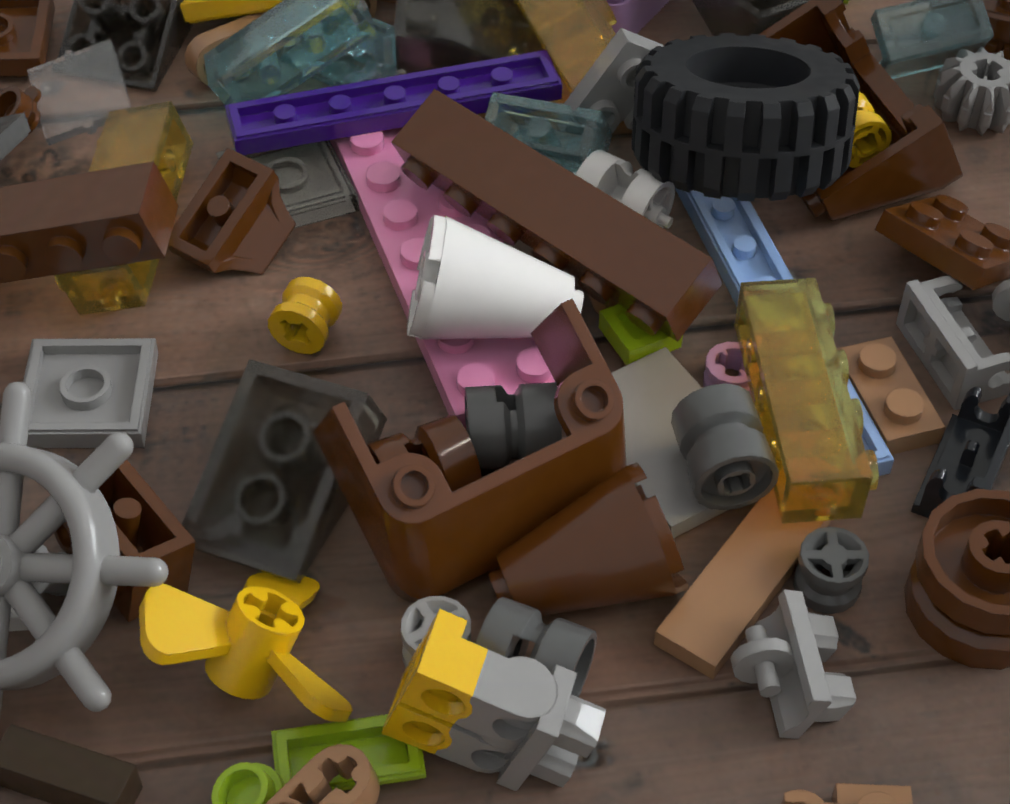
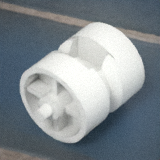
[573,149,675,228]

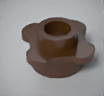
[0,86,41,135]

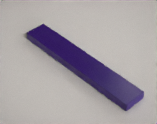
[225,50,563,155]

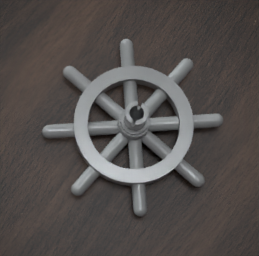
[0,381,169,718]

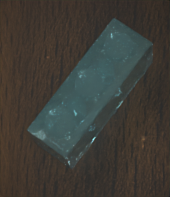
[204,0,377,105]

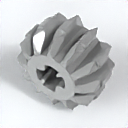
[934,46,1010,136]

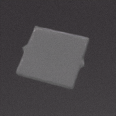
[27,39,134,146]

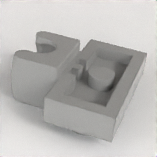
[558,28,664,141]

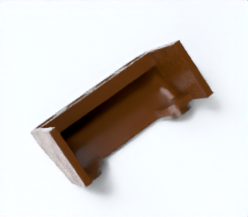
[313,298,627,603]

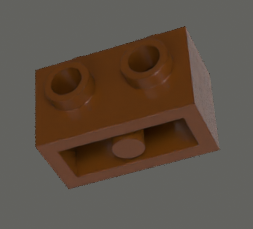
[54,460,196,622]

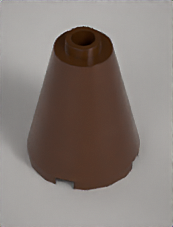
[488,462,689,616]

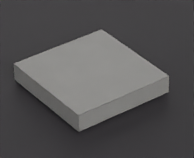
[23,338,159,448]

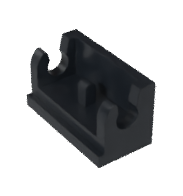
[911,387,1010,518]

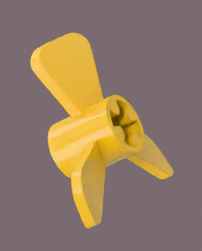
[139,572,353,722]

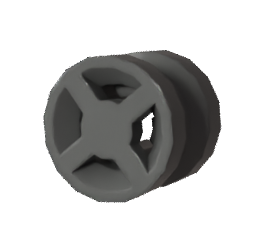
[793,526,869,614]

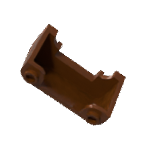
[758,0,963,221]

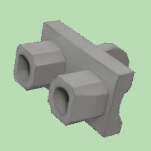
[730,589,856,739]

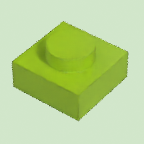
[598,304,683,365]

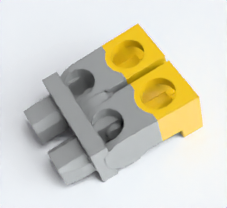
[381,609,606,791]

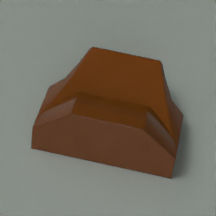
[168,148,296,274]

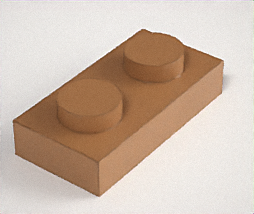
[835,336,946,455]

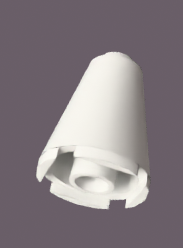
[407,214,584,339]

